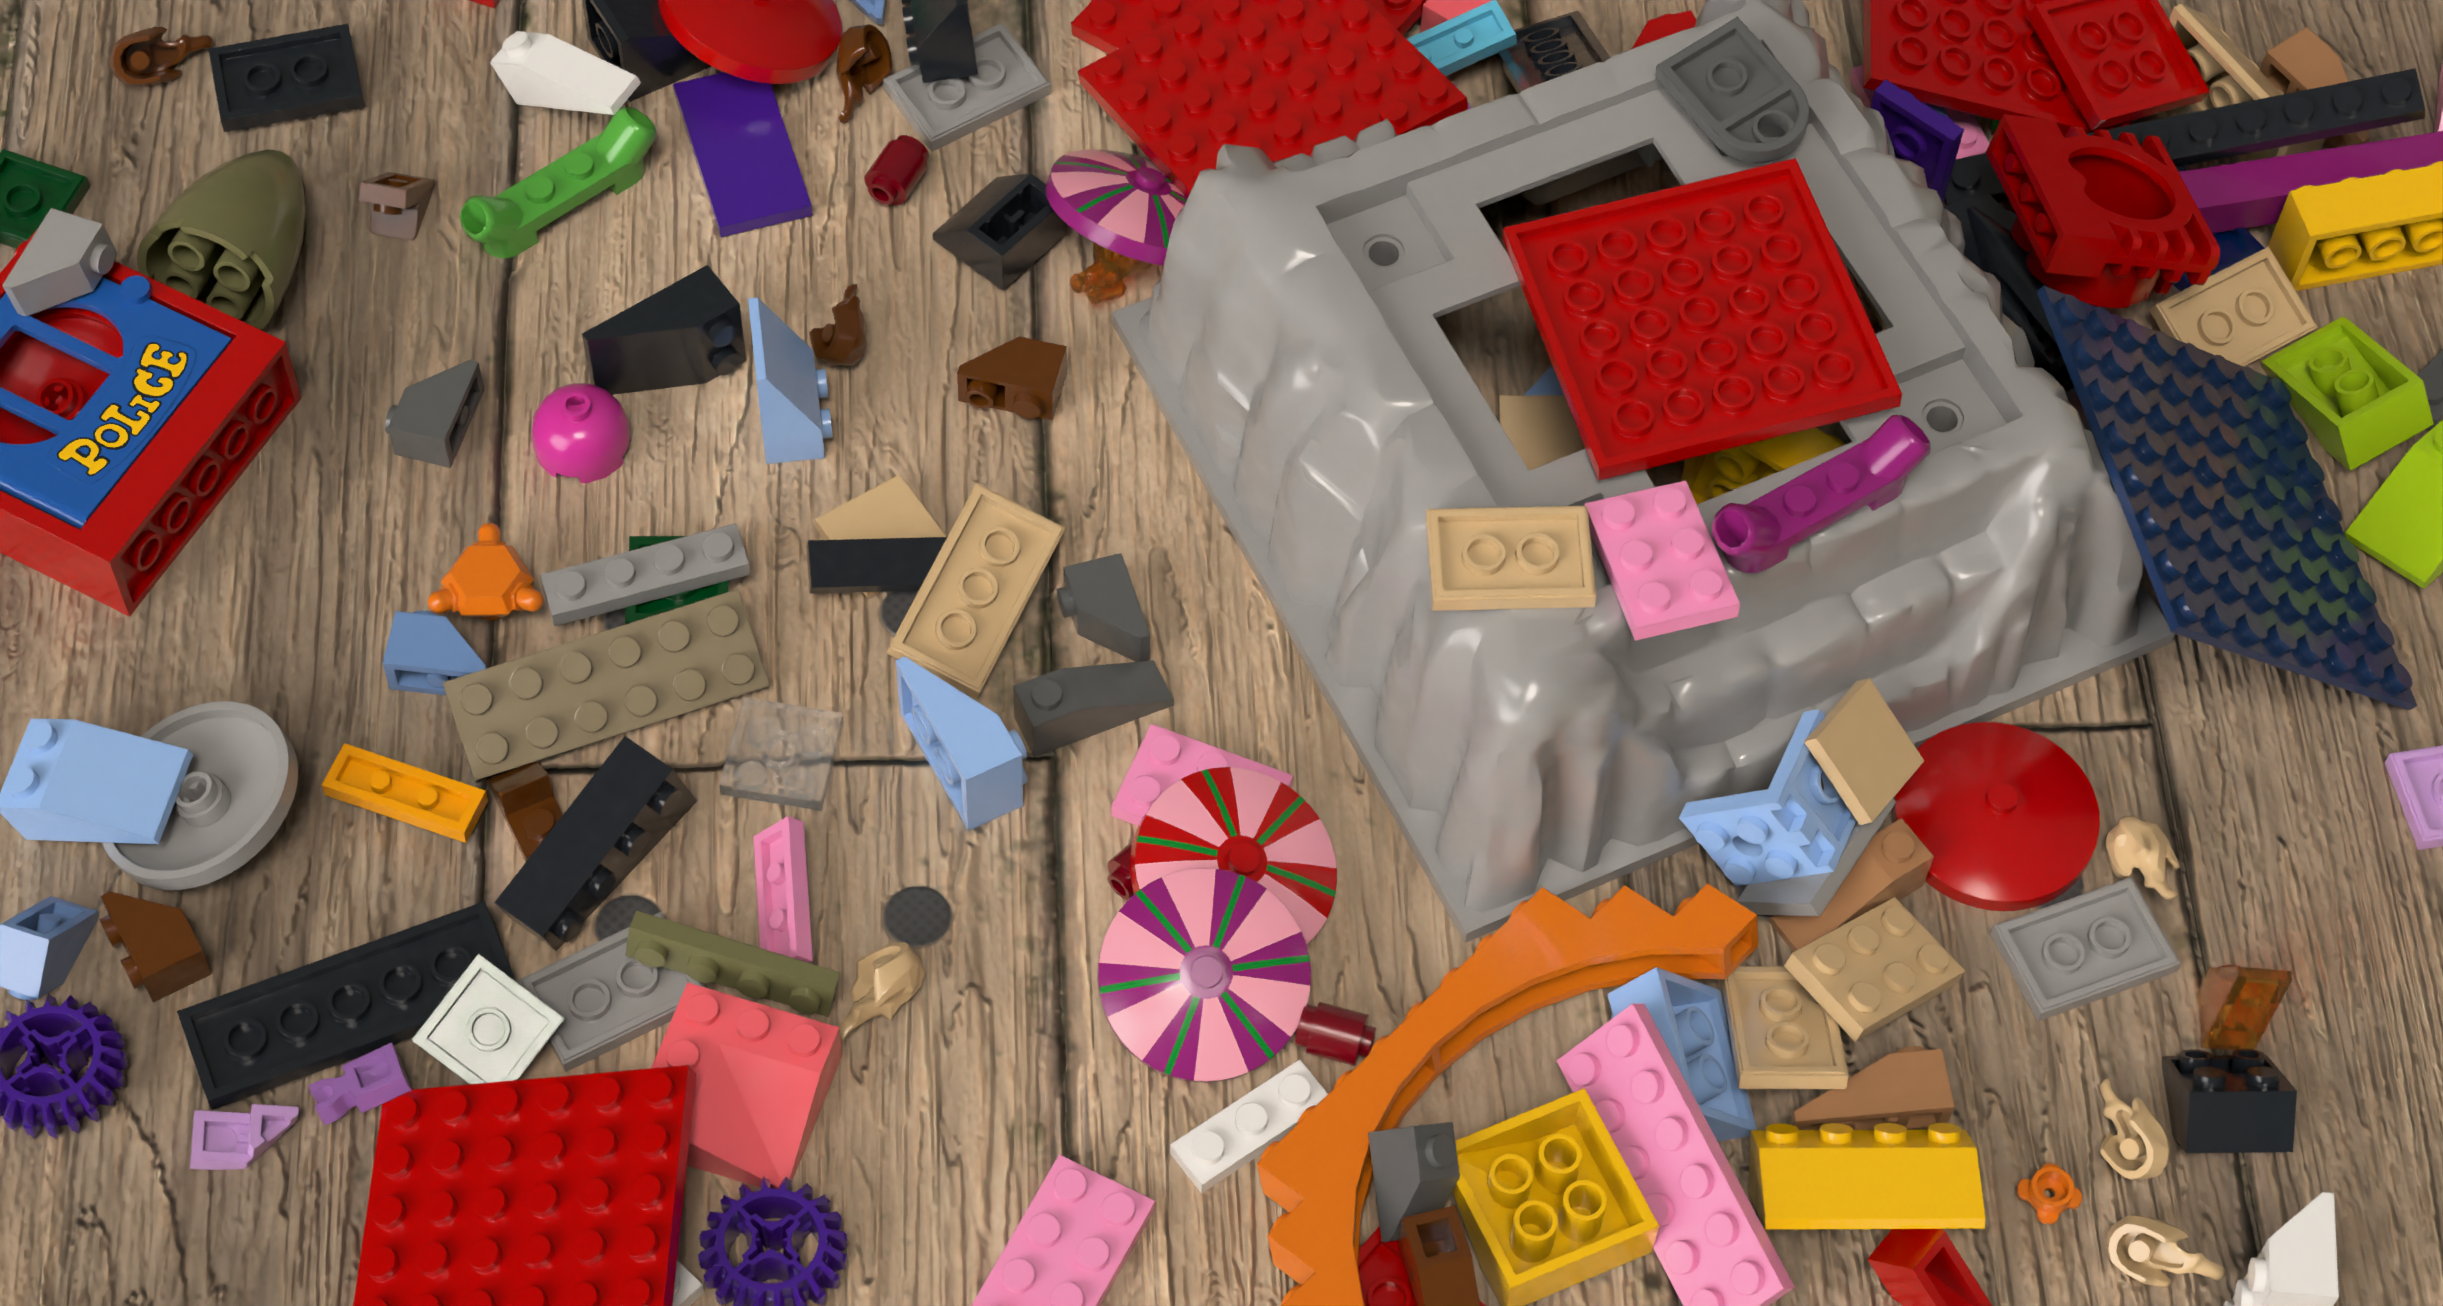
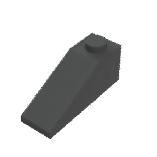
[1013,660,1174,757]

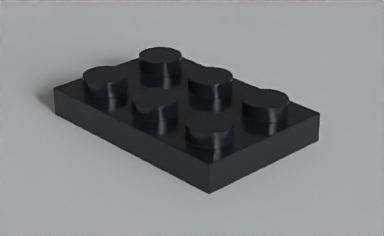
[208,24,365,132]

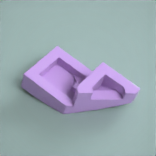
[190,1104,299,1170]

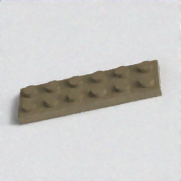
[442,589,770,781]

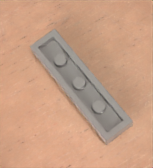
[540,523,751,626]

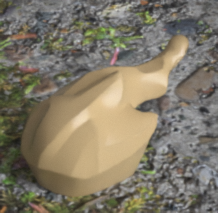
[2106,816,2180,900]
[838,942,924,1043]
[2100,1078,2171,1181]
[2106,1215,2226,1287]

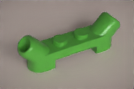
[460,107,657,258]

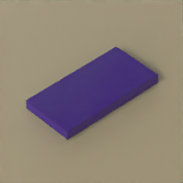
[673,72,813,237]

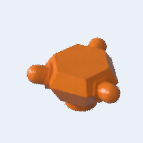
[427,523,544,620]

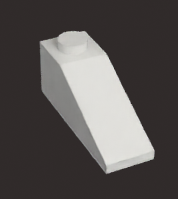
[490,31,641,115]

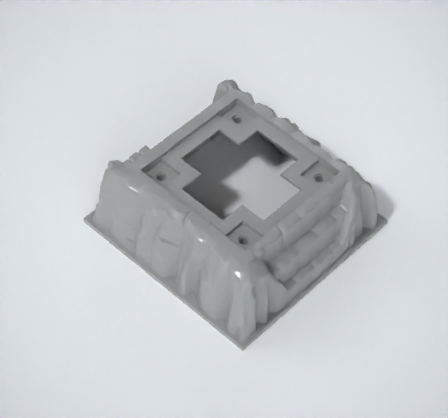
[1112,0,2175,943]

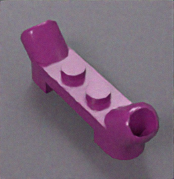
[1712,415,1931,573]

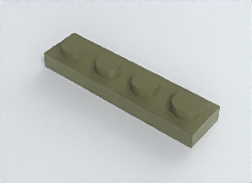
[625,910,841,1017]

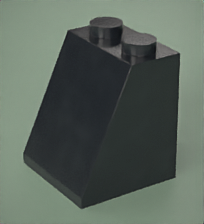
[582,0,712,102]

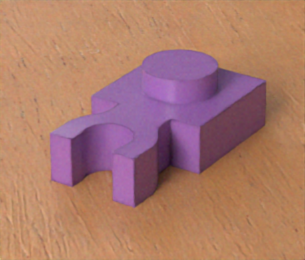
[309,1042,411,1126]

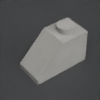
[2,208,117,316]

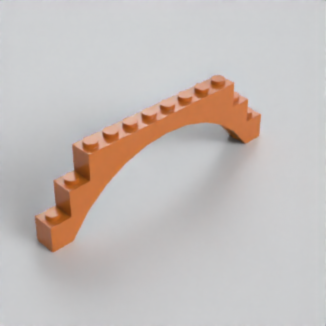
[1257,883,1759,1306]

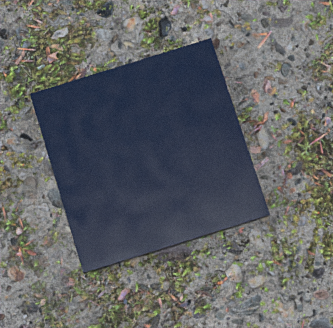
[2037,286,2418,711]

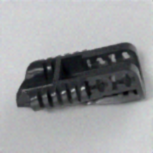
[1944,195,2091,385]

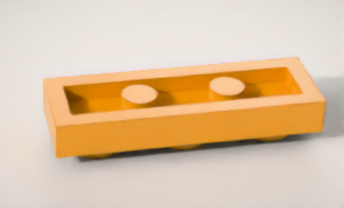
[321,743,488,843]

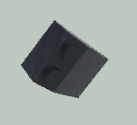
[582,265,746,395]

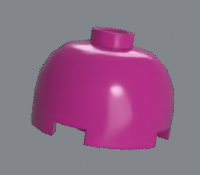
[531,383,632,483]

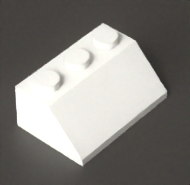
[2224,1192,2339,1306]

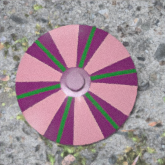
[1045,149,1187,266]
[1097,868,1311,1083]

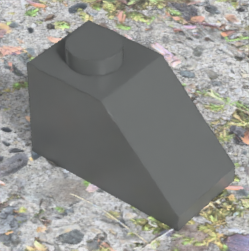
[385,360,484,468]
[1057,553,1150,662]
[1368,1122,1460,1242]

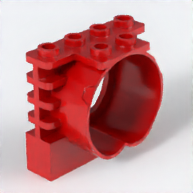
[1985,114,2220,308]

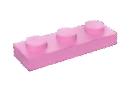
[753,816,813,963]

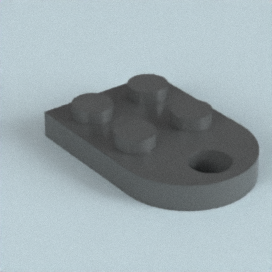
[1656,16,1809,163]

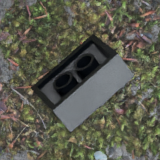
[902,0,978,83]

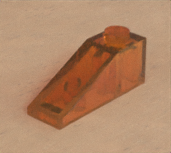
[2198,965,2292,1050]

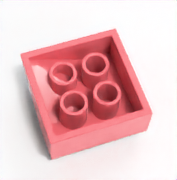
[651,982,842,1189]

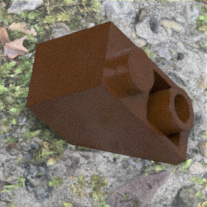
[957,336,1067,421]
[99,891,212,1002]
[1398,1205,1480,1306]

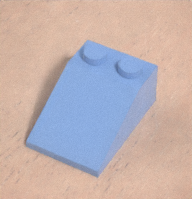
[748,297,833,464]
[896,656,1027,831]
[0,718,193,844]

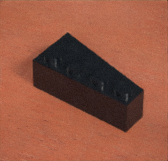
[494,736,697,951]

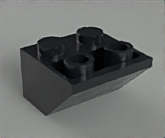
[932,173,1067,290]
[2162,1049,2297,1153]

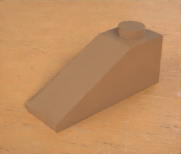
[2260,27,2370,149]
[1769,818,1934,952]
[1790,1046,1955,1130]

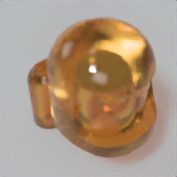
[1070,242,1153,304]

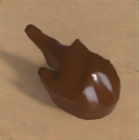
[836,24,892,124]
[110,27,214,87]
[809,284,867,367]

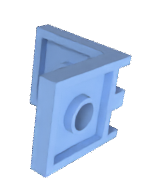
[1679,709,1857,886]

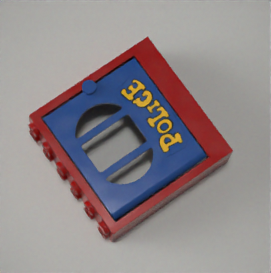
[0,230,301,617]

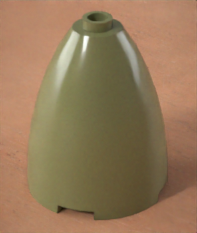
[137,149,305,330]

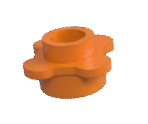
[2016,1163,2082,1225]

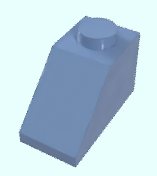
[383,610,486,695]
[0,896,99,1000]

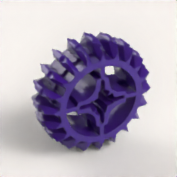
[0,994,128,1139]
[698,1177,848,1306]

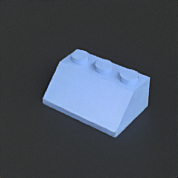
[1607,967,1757,1141]

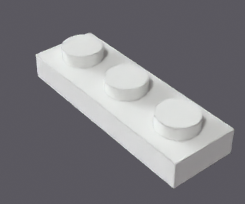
[1170,1059,1328,1194]

